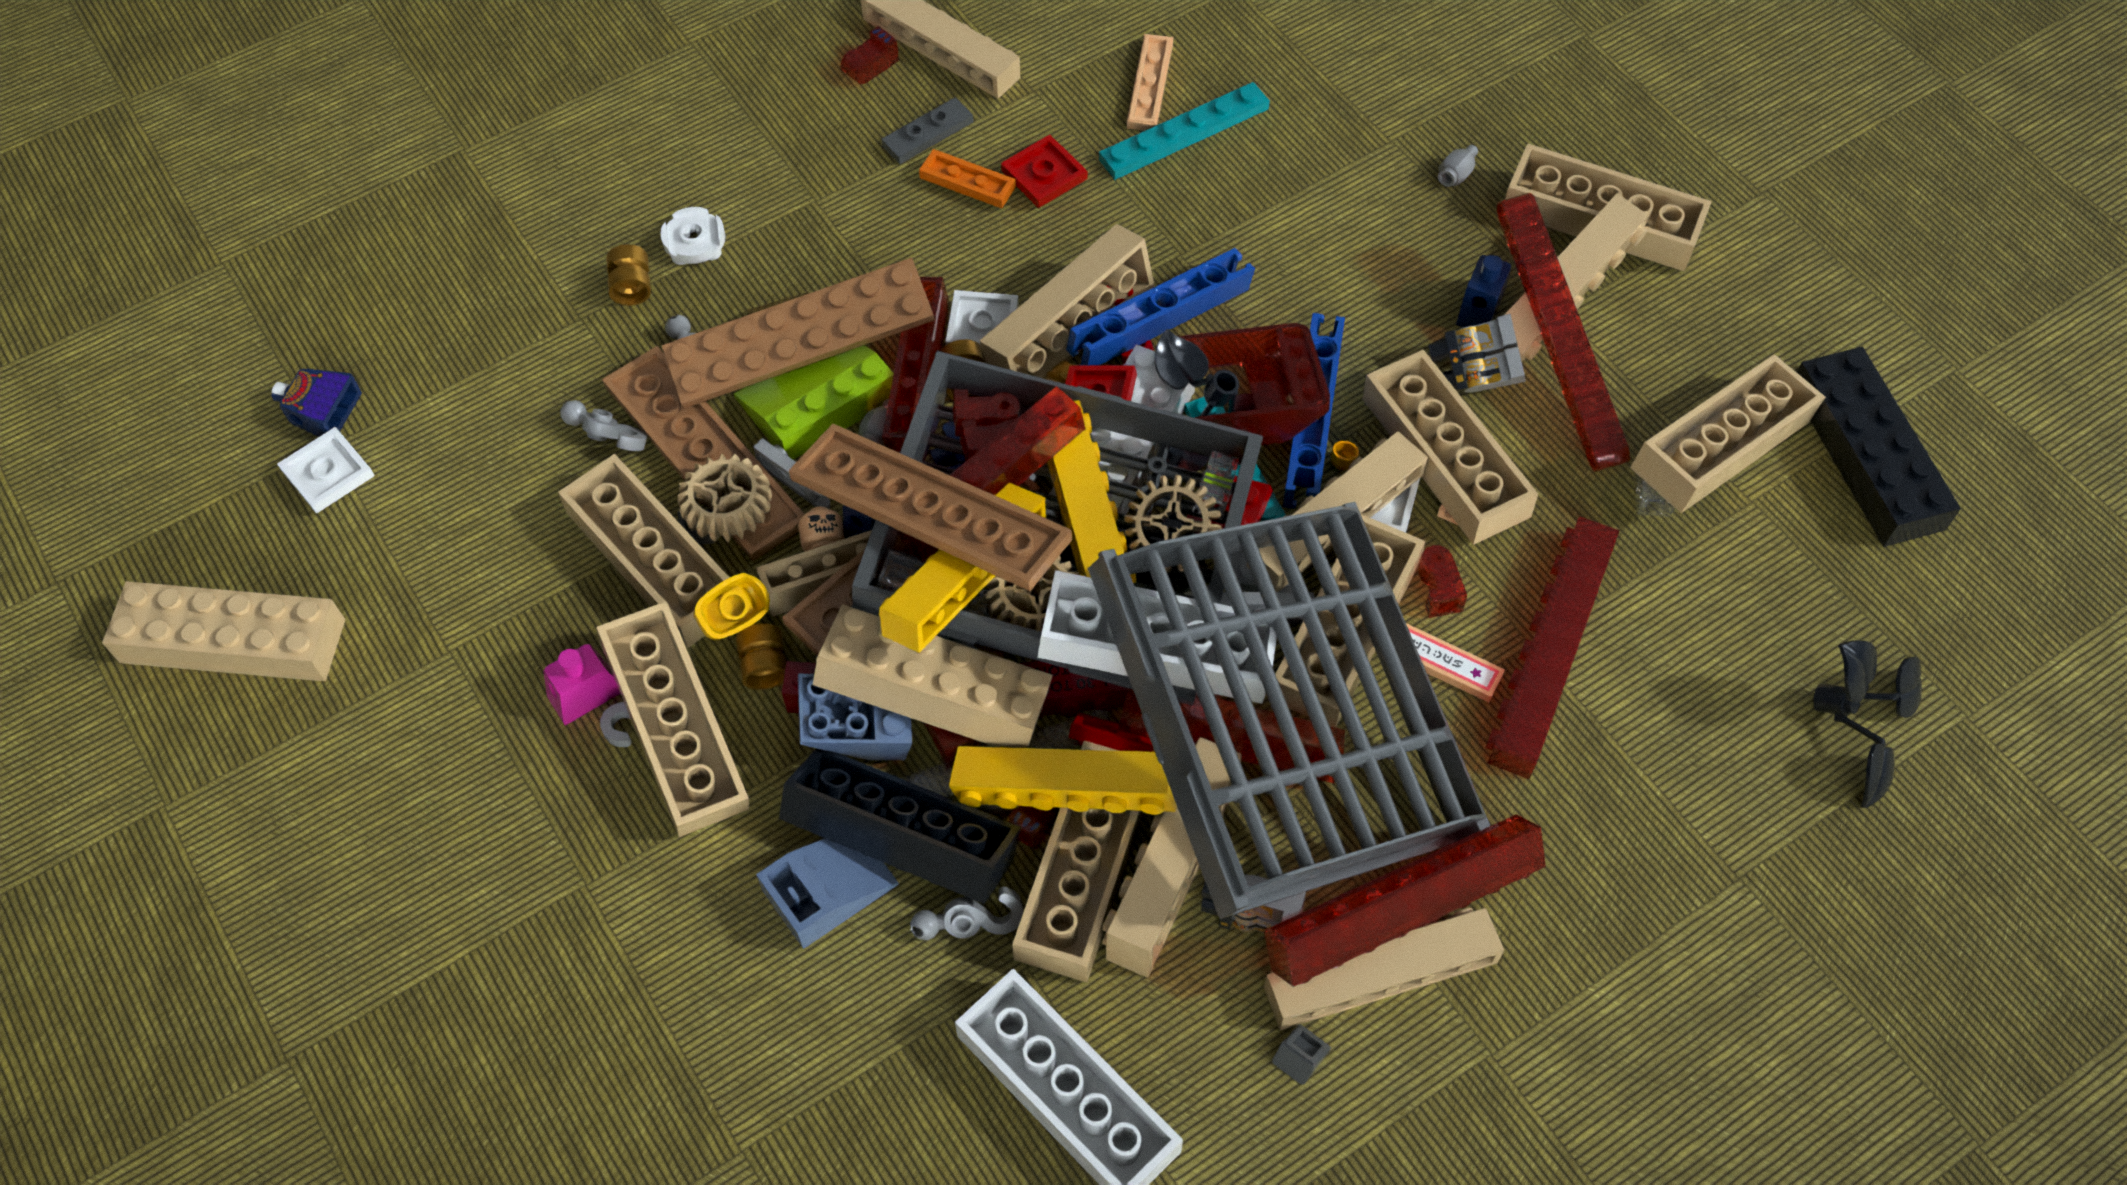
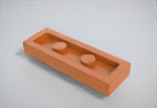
[919,149,1016,209]

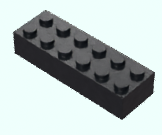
[1796,346,1961,547]
[779,748,1021,904]

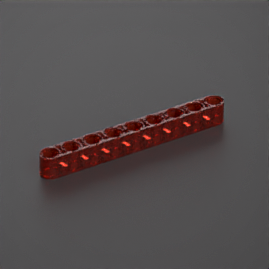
[1496,192,1630,472]

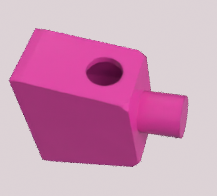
[543,644,621,725]

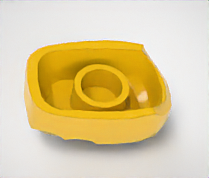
[694,573,770,640]

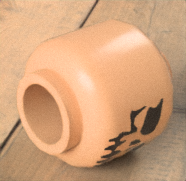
[798,506,845,552]

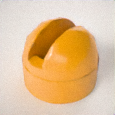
[1330,441,1359,470]

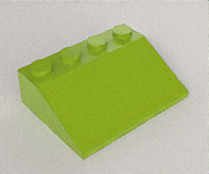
[734,345,898,460]

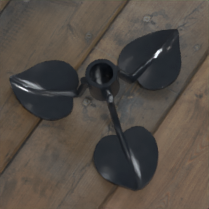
[1154,329,1292,472]
[1813,640,1922,808]

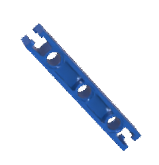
[1066,248,1255,365]
[1283,313,1345,509]

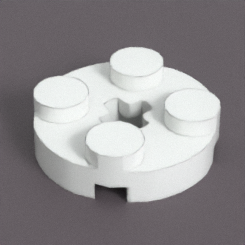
[661,207,726,265]

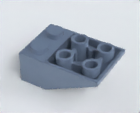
[798,674,912,760]
[756,838,899,949]

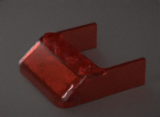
[1178,323,1330,445]

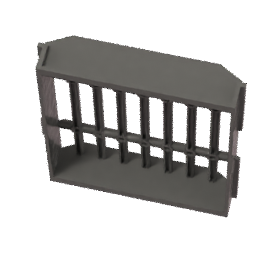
[851,351,1263,706]
[1088,502,1491,919]

